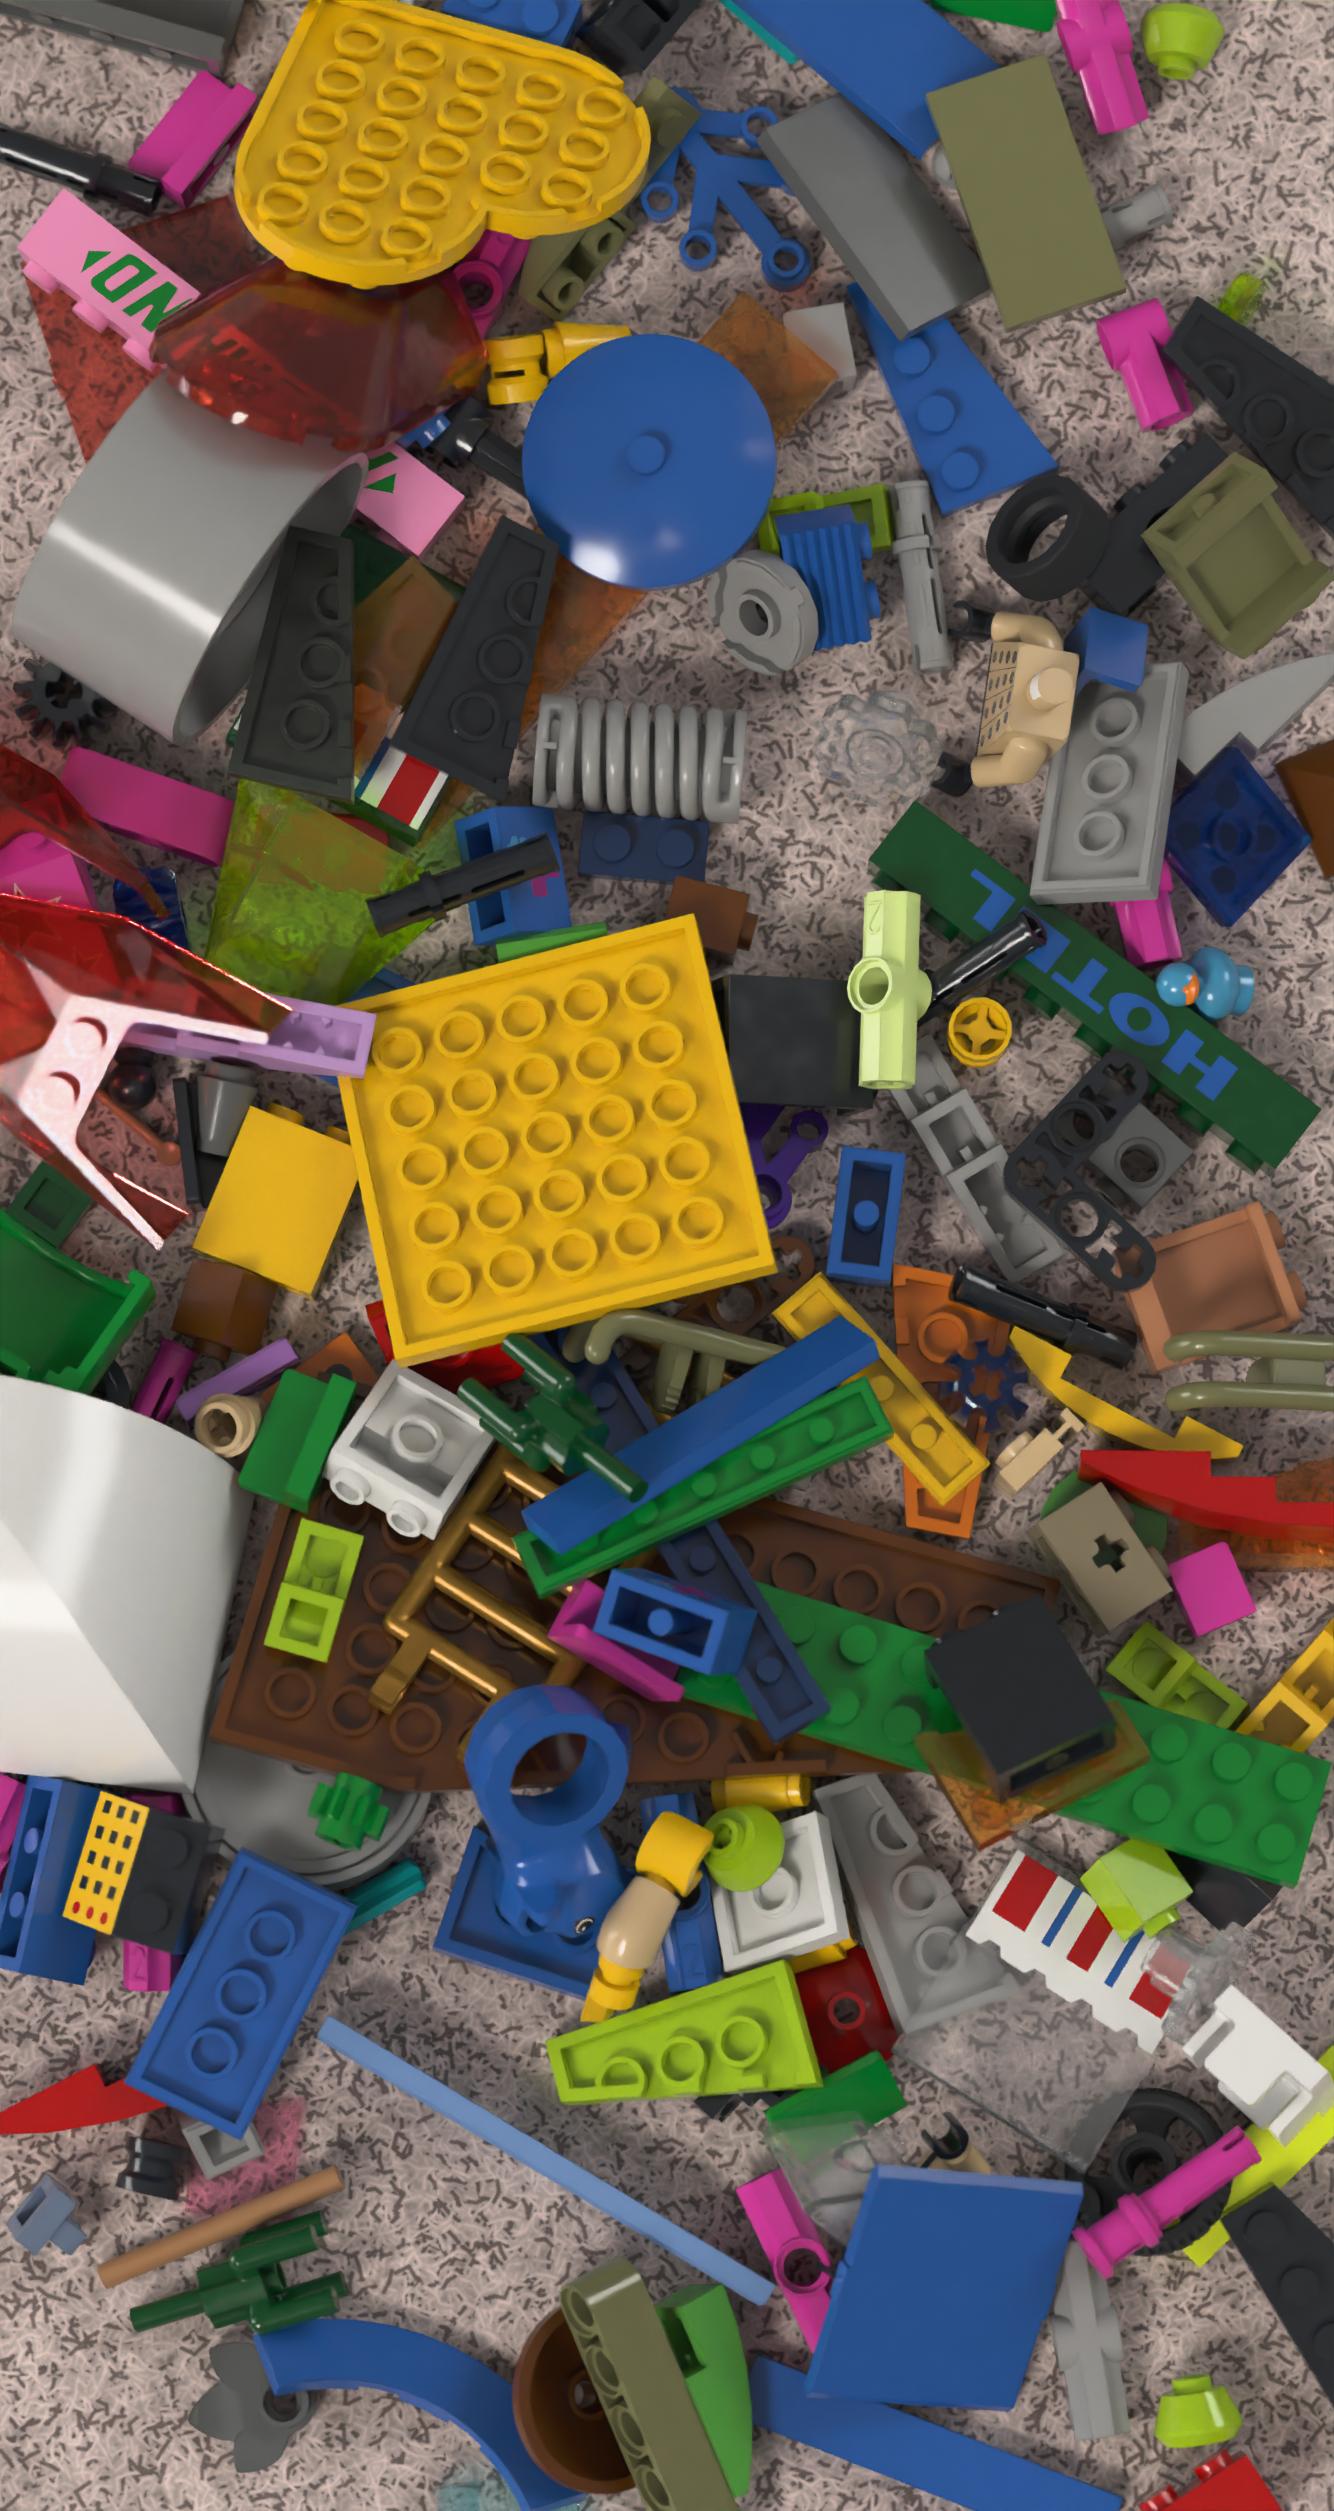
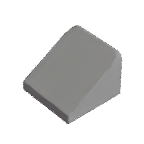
[176,2109,266,2180]

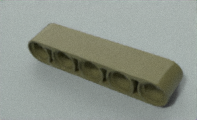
[559,2256,739,2511]

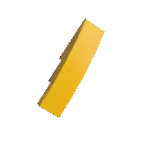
[1234,1616,1334,1753]

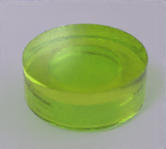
[1218,272,1267,327]

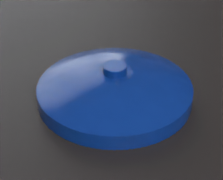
[522,334,777,591]

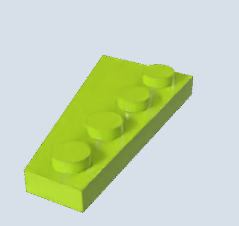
[545,1959,824,2106]

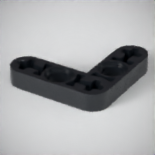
[1002,1051,1156,1293]

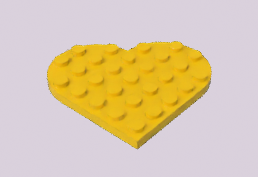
[234,0,651,289]

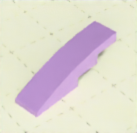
[113,978,377,1079]

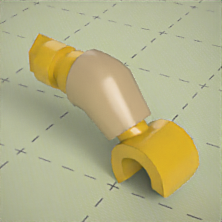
[580,1811,714,2023]

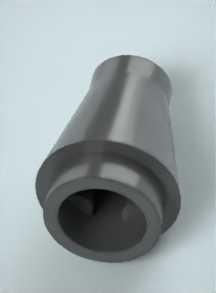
[195,1060,260,1157]

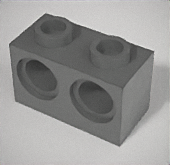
[1056,1071,1194,1215]

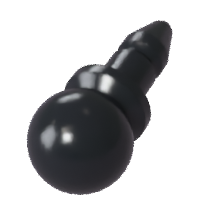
[108,1047,159,1110]

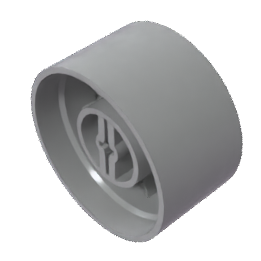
[12,347,369,746]

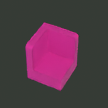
[1166,1542,1257,1640]

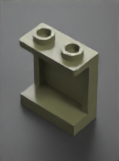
[1141,451,1334,659]

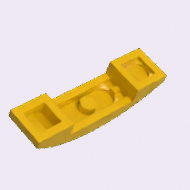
[1007,1326,1243,1464]

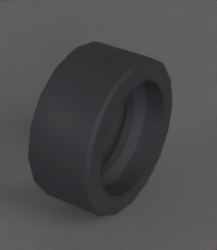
[985,474,1110,602]

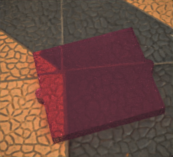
[185,2102,301,2220]

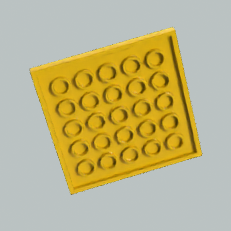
[336,913,778,1368]

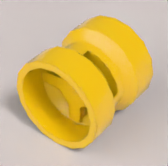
[481,333,549,405]
[946,997,1012,1068]

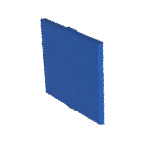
[804,2164,1083,2412]

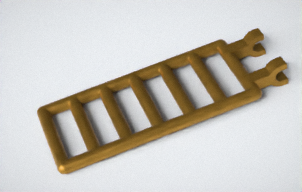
[368,1336,737,1764]

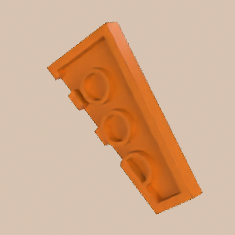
[892,1263,1011,1540]

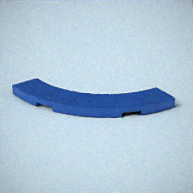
[253,2319,588,2511]

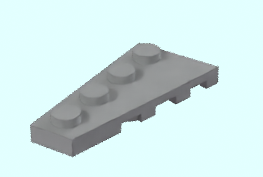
[810,1774,1021,2037]

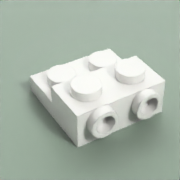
[322,1359,496,1540]

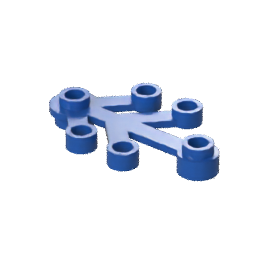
[641,87,811,292]

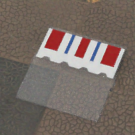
[891,1836,1212,2175]

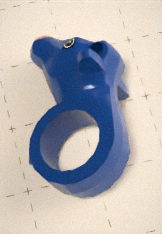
[465,1685,641,1938]

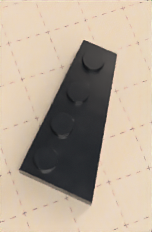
[1159,296,1334,540]
[1218,2182,1334,2409]

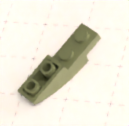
[518,75,702,322]

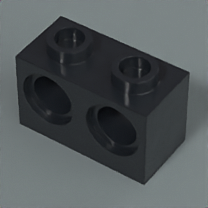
[575,0,702,77]

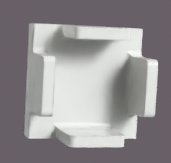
[1182,1984,1334,2147]

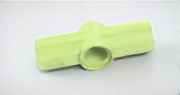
[847,890,932,1090]

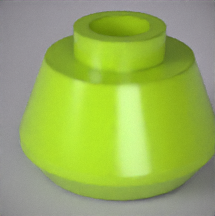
[1139,3,1225,80]
[703,1805,785,1892]
[1154,2374,1243,2448]

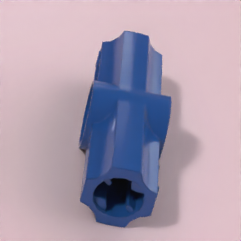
[638,1792,724,1994]

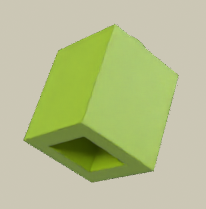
[1080,1838,1193,1943]

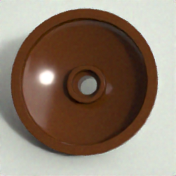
[512,2305,636,2495]

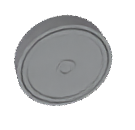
[181,1653,433,1891]

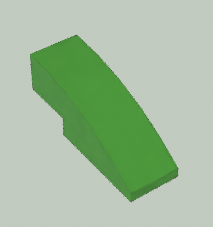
[653,2283,752,2498]

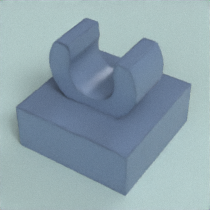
[5,2173,87,2256]

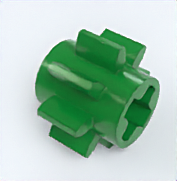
[308,1772,390,1852]

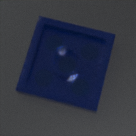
[1163,747,1313,927]

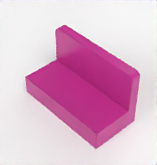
[129,70,259,211]
[547,1580,686,1702]

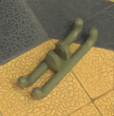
[562,1308,786,1415]
[1163,1330,1334,1412]

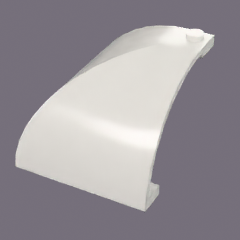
[0,1375,255,1794]

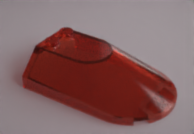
[149,251,489,452]

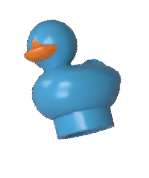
[1156,946,1254,1024]

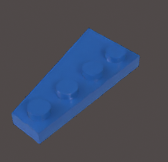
[846,282,1059,518]

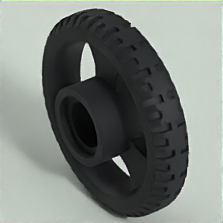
[1064,2088,1233,2257]

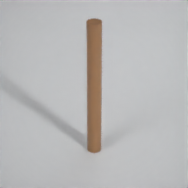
[97,2165,345,2289]

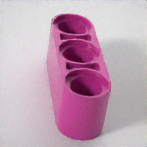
[53,747,244,868]

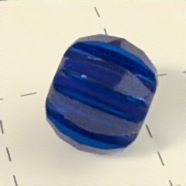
[937,1337,1034,1434]

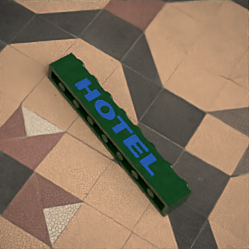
[867,800,1322,1177]

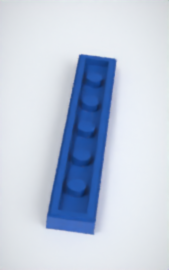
[521,1316,880,1555]
[748,2354,1123,2511]

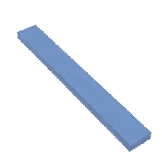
[317,2015,776,2306]

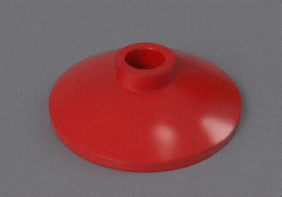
[794,1947,906,2074]

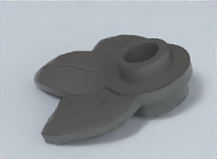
[188,2342,317,2473]

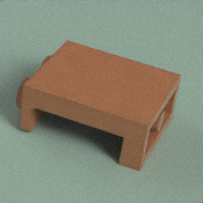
[1111,1200,1308,1376]

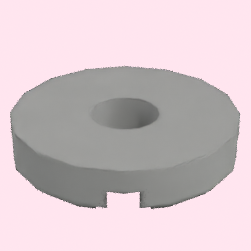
[707,549,818,676]

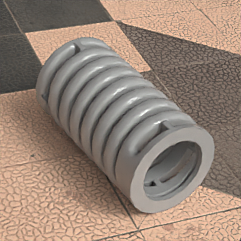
[532,693,748,824]

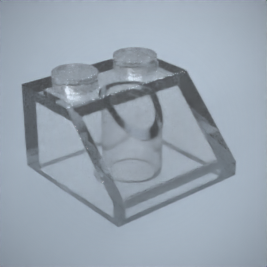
[760,2110,912,2247]

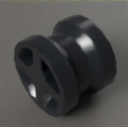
[115,2135,191,2201]

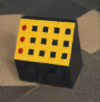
[62,1791,226,1954]

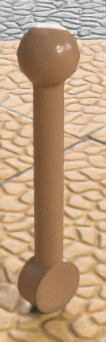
[76,1071,181,1166]

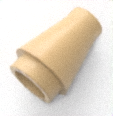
[195,1394,269,1457]

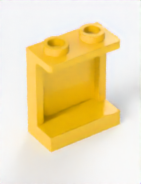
[192,1102,359,1301]

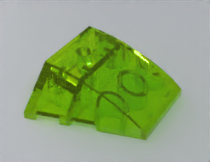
[202,779,435,1006]

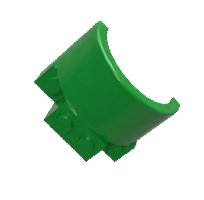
[0,1207,156,1396]

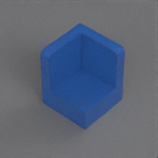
[1063,606,1148,698]

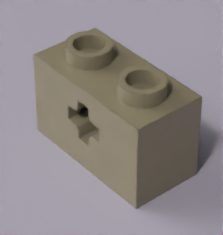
[1027,1482,1172,1639]

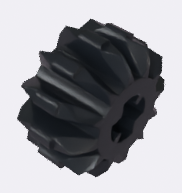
[13,658,121,751]

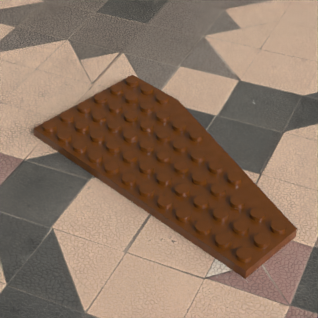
[209,1371,1061,1794]

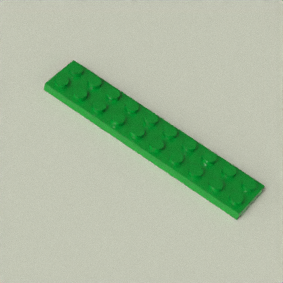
[676,1581,1332,1889]

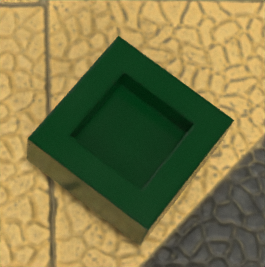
[6,1160,96,1250]

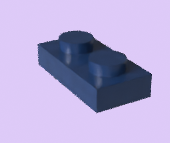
[578,811,710,885]

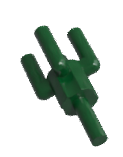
[457,1333,649,1503]
[130,2210,349,2335]

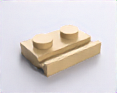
[993,1408,1085,1501]

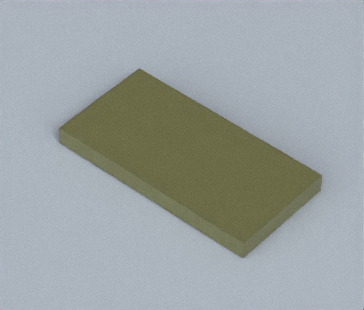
[925,53,1127,333]

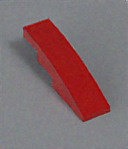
[1077,1450,1334,1543]
[0,2063,169,2135]

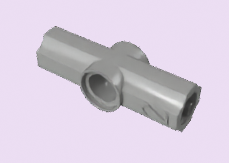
[1049,2238,1131,2441]

